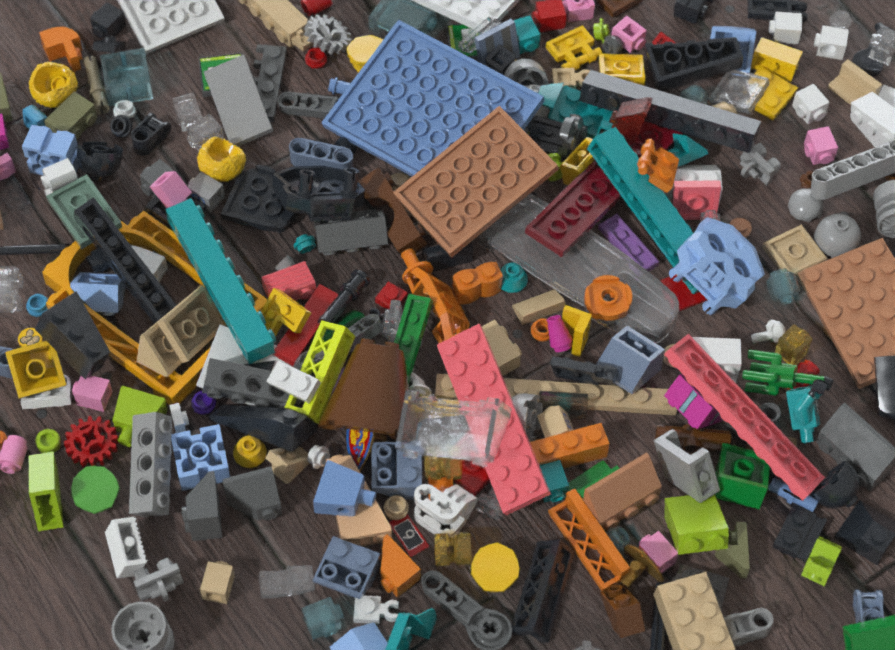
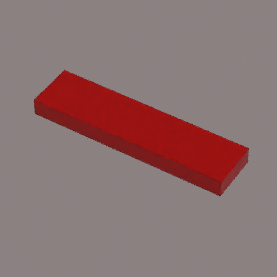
[273,284,339,366]

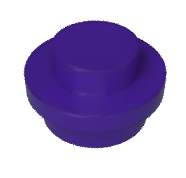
[191,391,216,415]

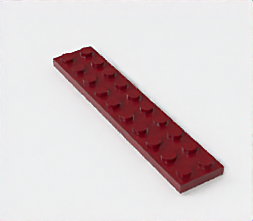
[525,119,685,257]

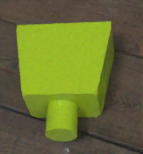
[113,386,168,447]

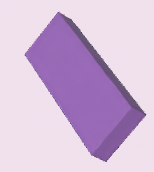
[598,214,659,277]

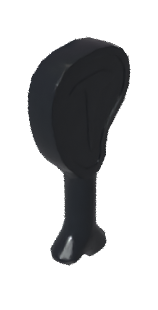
[852,22,892,76]

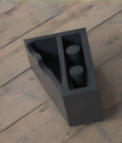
[35,291,110,379]

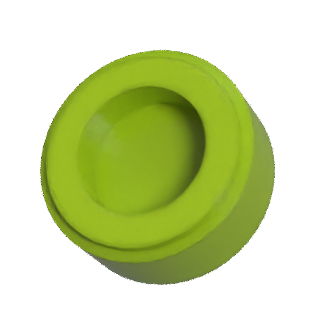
[35,429,61,453]

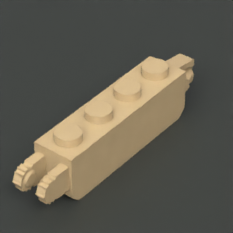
[239,0,314,52]

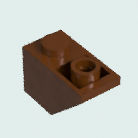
[600,585,645,638]

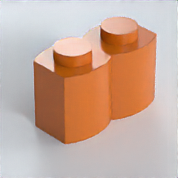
[452,262,503,304]

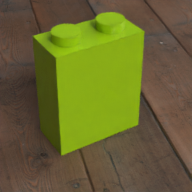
[665,494,729,555]

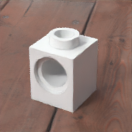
[814,25,849,60]

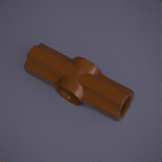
[655,424,731,455]

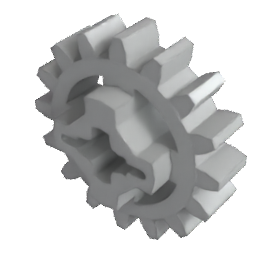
[304,14,351,54]

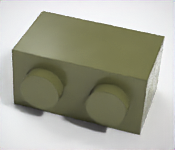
[44,92,98,140]

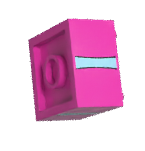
[664,374,723,429]

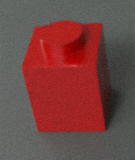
[532,0,566,32]

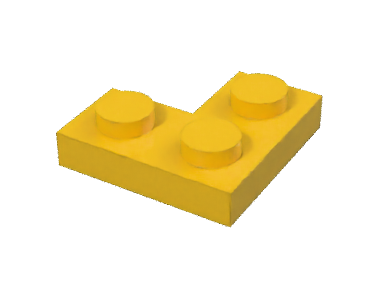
[748,66,798,121]
[261,288,311,337]

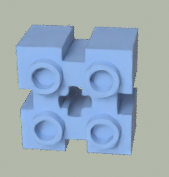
[22,125,79,176]
[171,424,230,491]

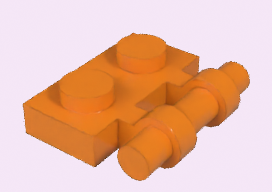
[637,139,679,193]

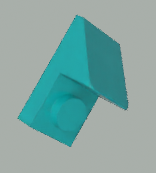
[668,133,708,167]

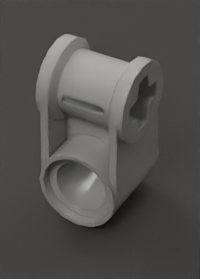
[724,608,773,647]

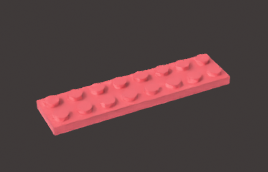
[437,324,551,516]
[664,334,825,501]

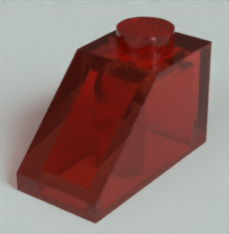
[609,97,653,143]

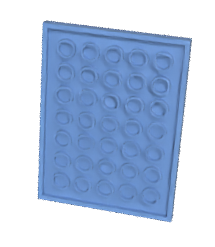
[321,20,545,177]

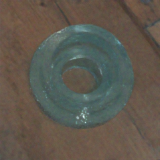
[607,526,630,551]

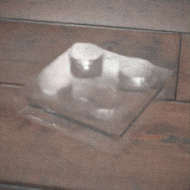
[709,70,770,114]

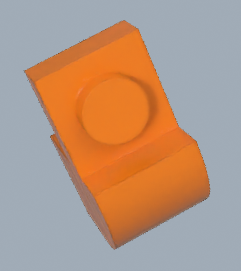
[39,27,83,72]

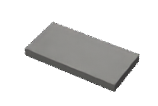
[204,55,274,147]

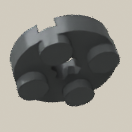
[558,114,588,159]

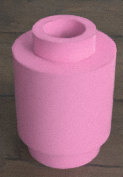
[0,435,28,474]

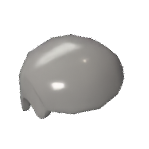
[788,188,824,223]

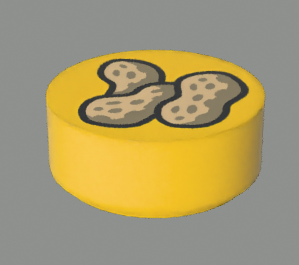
[18,328,43,348]

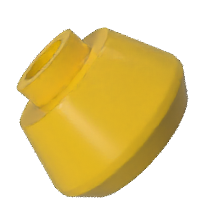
[233,436,267,468]

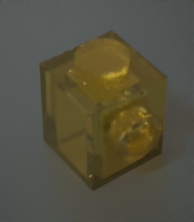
[775,324,813,365]

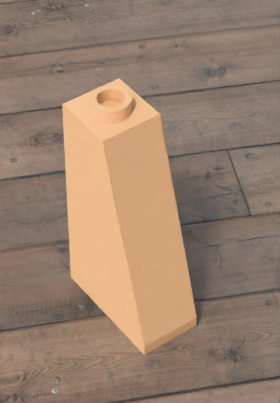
[326,455,392,547]

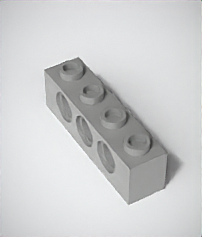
[129,412,172,517]

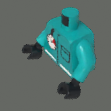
[786,376,833,443]

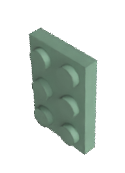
[46,174,122,249]

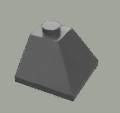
[222,466,282,520]

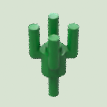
[742,349,825,396]

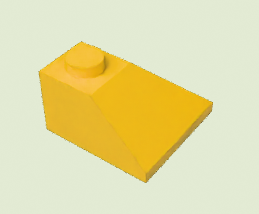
[5,341,66,399]

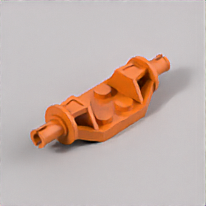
[401,249,470,344]

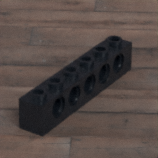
[74,197,177,324]

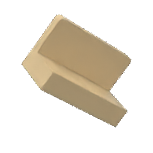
[828,59,882,105]

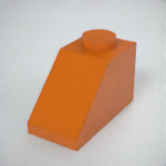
[380,534,421,598]

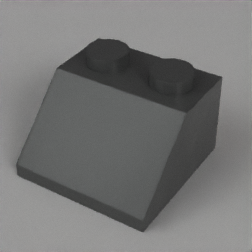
[182,471,223,541]

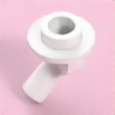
[751,319,786,343]
[409,372,432,402]

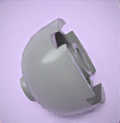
[504,59,548,87]
[813,213,861,258]
[512,393,543,442]

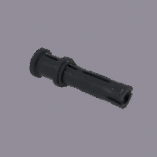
[318,269,370,330]

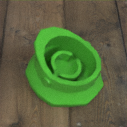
[71,466,120,514]

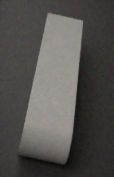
[811,140,895,200]

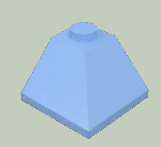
[710,26,756,75]
[70,272,125,316]

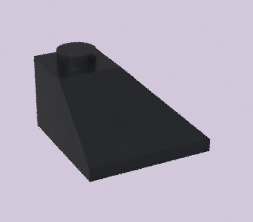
[834,500,895,565]

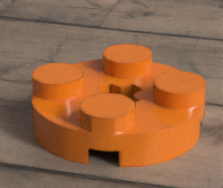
[584,275,632,321]

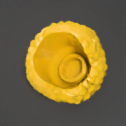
[29,62,78,108]
[197,137,246,182]

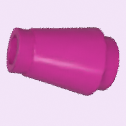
[547,315,573,352]

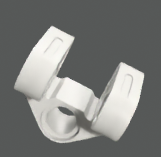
[414,484,477,540]

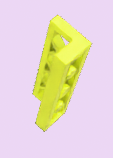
[284,320,355,424]

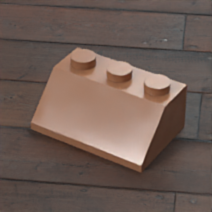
[583,453,662,531]

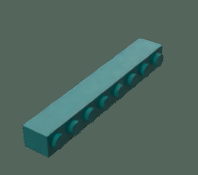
[587,127,699,294]
[166,198,276,364]

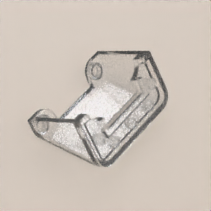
[395,390,512,467]

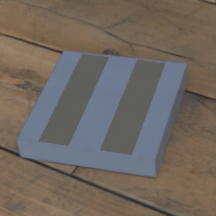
[475,19,520,65]

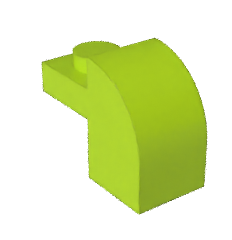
[801,536,842,586]

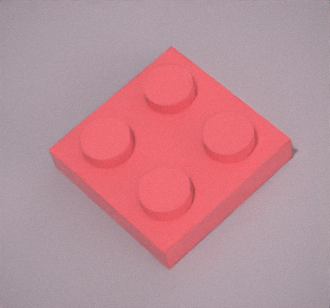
[671,181,721,220]

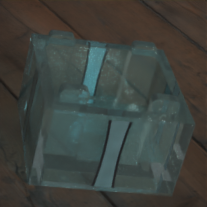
[100,48,153,106]

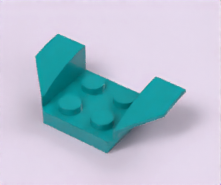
[538,83,624,139]
[385,608,437,650]

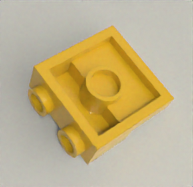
[599,54,645,86]

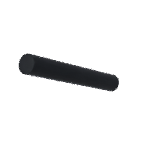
[0,244,66,255]

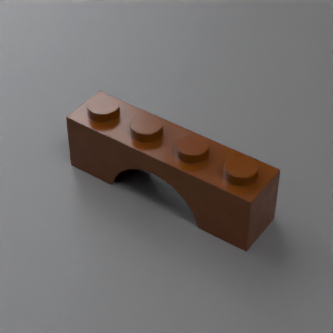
[358,167,427,255]

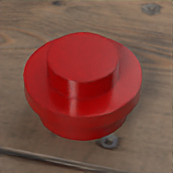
[305,48,327,69]

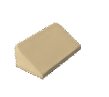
[512,289,565,325]

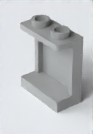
[654,429,720,503]

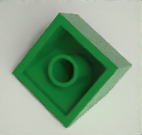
[715,443,770,509]

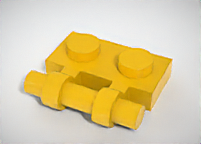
[546,25,602,71]

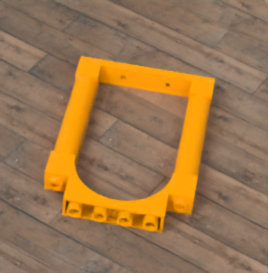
[42,211,267,405]

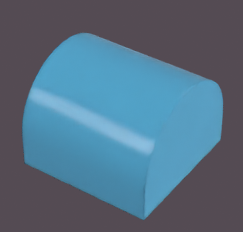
[22,105,47,129]

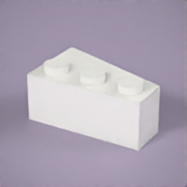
[850,92,895,147]

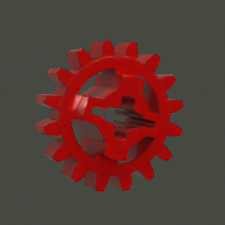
[64,416,119,468]

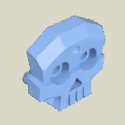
[669,217,765,315]

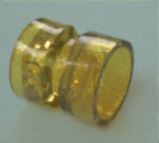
[424,447,462,480]
[434,532,471,566]

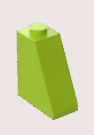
[29,452,63,531]

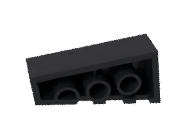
[645,37,743,91]

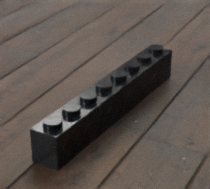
[579,70,761,153]

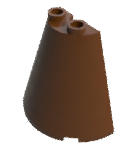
[318,339,416,442]

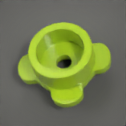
[594,18,609,43]

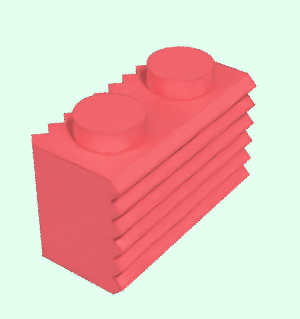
[261,261,316,301]

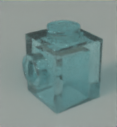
[302,596,344,640]

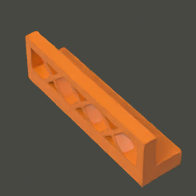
[548,488,630,591]

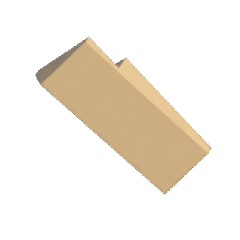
[137,285,226,377]

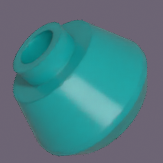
[500,263,528,293]

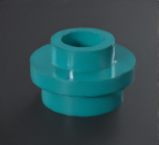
[293,234,316,254]

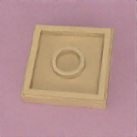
[762,224,828,281]

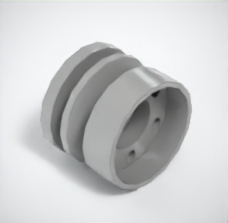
[873,180,895,238]
[111,602,175,650]

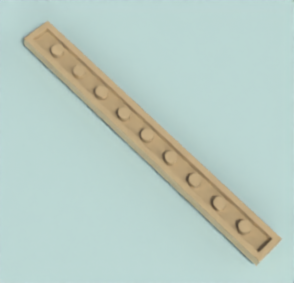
[435,374,677,415]

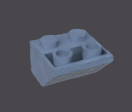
[596,326,665,394]
[372,442,422,499]
[313,536,380,600]

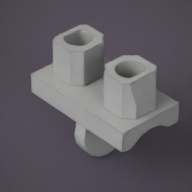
[740,143,781,186]
[133,558,184,602]

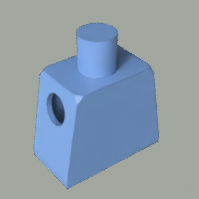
[313,460,376,517]

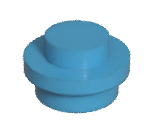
[26,294,48,317]

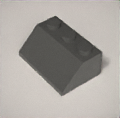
[314,208,388,255]
[816,402,895,491]

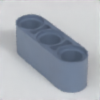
[289,138,353,171]

